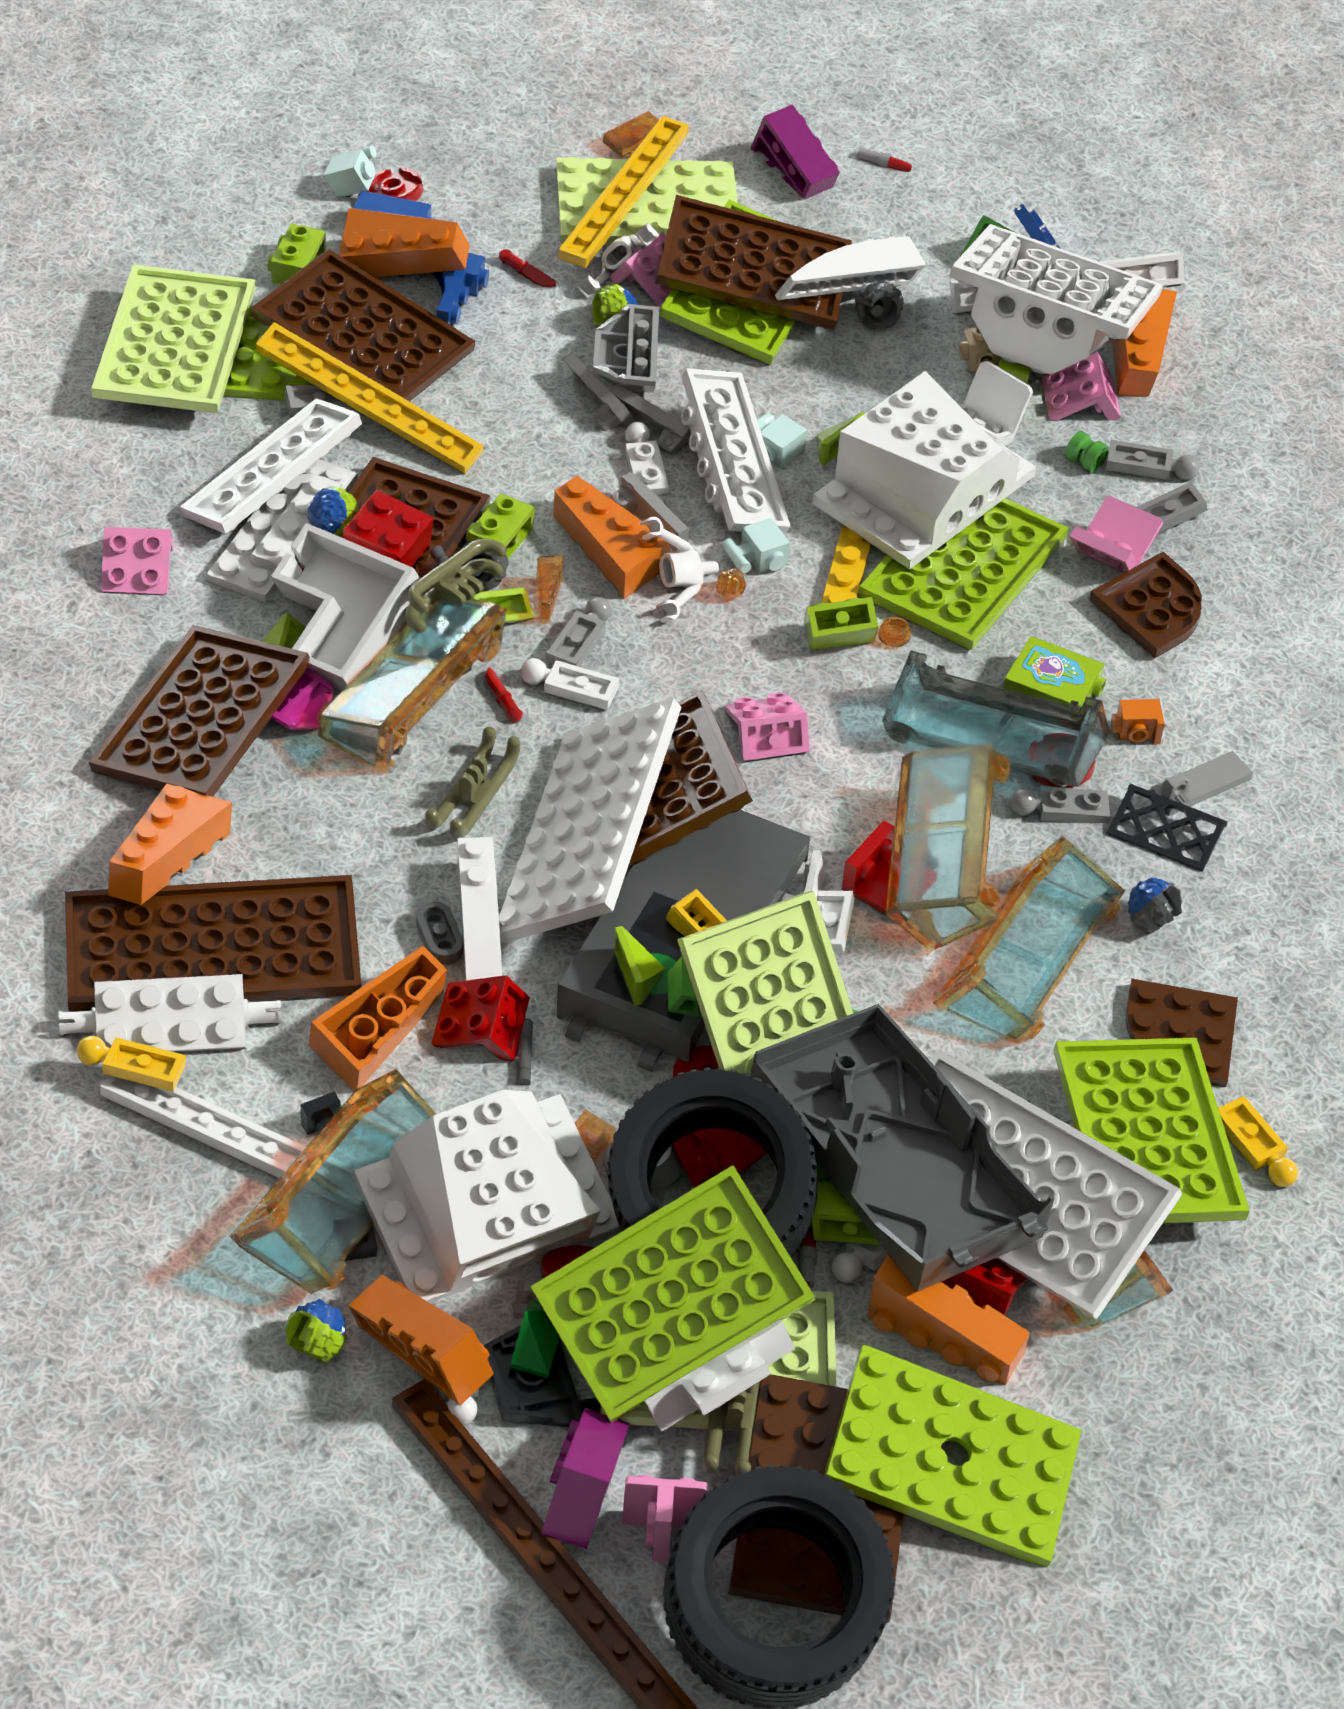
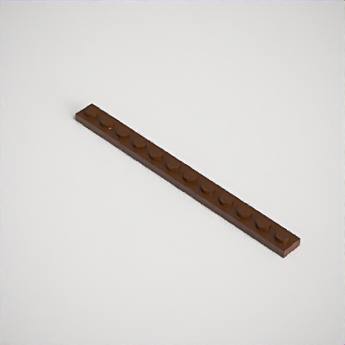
[392,1379,698,1709]

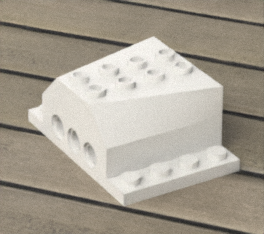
[949,224,1163,375]
[812,371,1036,570]
[352,1090,620,1303]

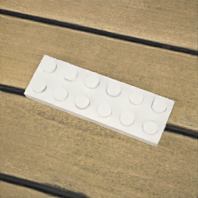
[180,398,362,534]

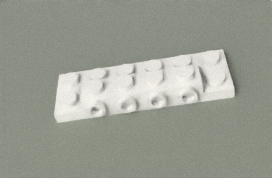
[681,368,791,533]
[206,459,358,602]

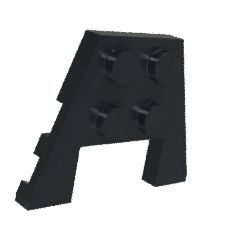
[484,1325,600,1427]

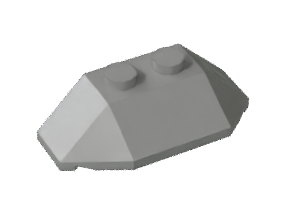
[593,304,659,393]

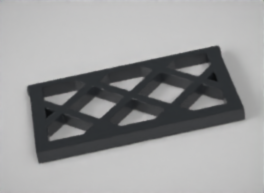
[1107,784,1228,872]

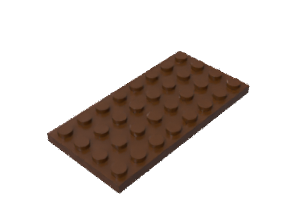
[65,875,362,1012]

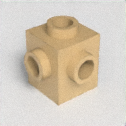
[959,327,1000,372]

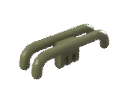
[405,538,507,633]
[425,727,521,839]
[702,1381,761,1476]

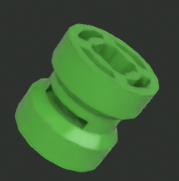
[1065,431,1109,473]

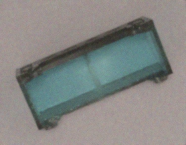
[882,650,1109,787]

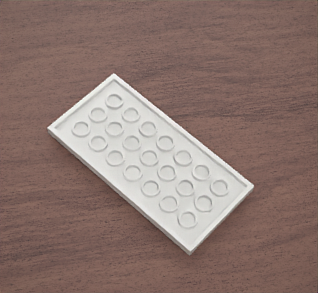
[499,698,681,943]
[930,1050,1182,1320]

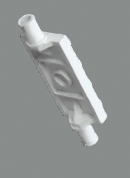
[59,974,282,1052]

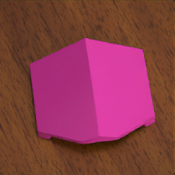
[271,668,333,730]

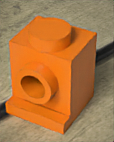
[1111,699,1165,745]

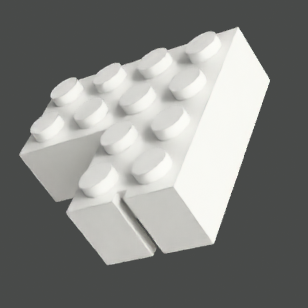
[271,523,423,697]

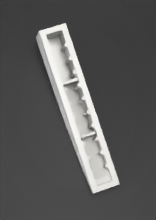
[775,236,926,300]
[457,837,502,980]

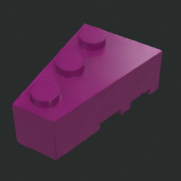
[750,104,840,200]
[541,1408,630,1549]

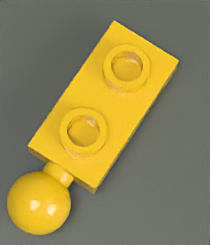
[76,1036,186,1092]
[1218,1096,1298,1187]

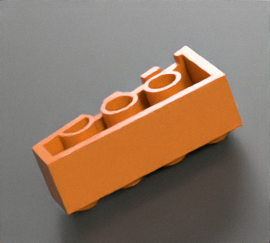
[339,208,470,277]
[1112,289,1177,397]
[553,475,671,599]
[108,784,232,905]
[309,946,447,1093]
[867,1255,1030,1385]
[348,1275,494,1406]

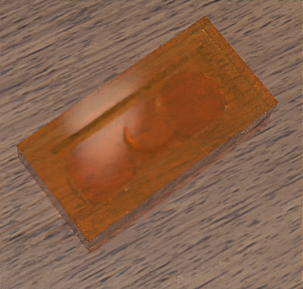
[603,111,659,157]

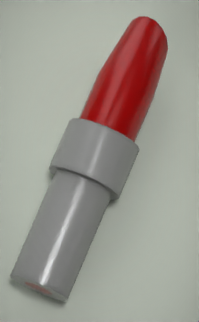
[857,147,912,172]
[798,1226,817,1289]

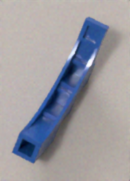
[354,191,489,326]

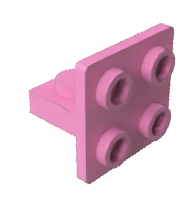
[622,1475,707,1562]

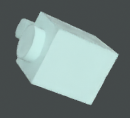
[323,146,377,197]
[757,413,807,469]
[722,518,790,574]

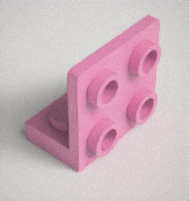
[609,232,673,308]
[1041,352,1121,421]
[1069,495,1163,572]
[101,527,174,595]
[725,693,810,761]

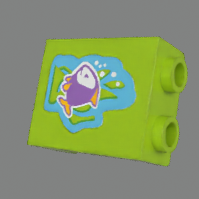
[1001,636,1106,727]

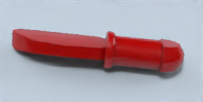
[498,249,556,288]
[484,667,523,723]

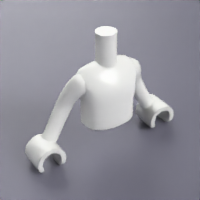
[577,223,660,299]
[639,516,719,623]

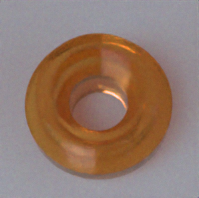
[716,568,746,601]
[878,617,911,647]

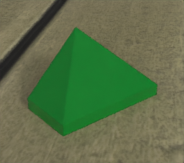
[510,1298,560,1378]

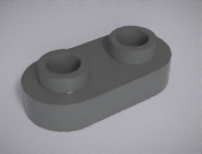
[416,901,463,964]

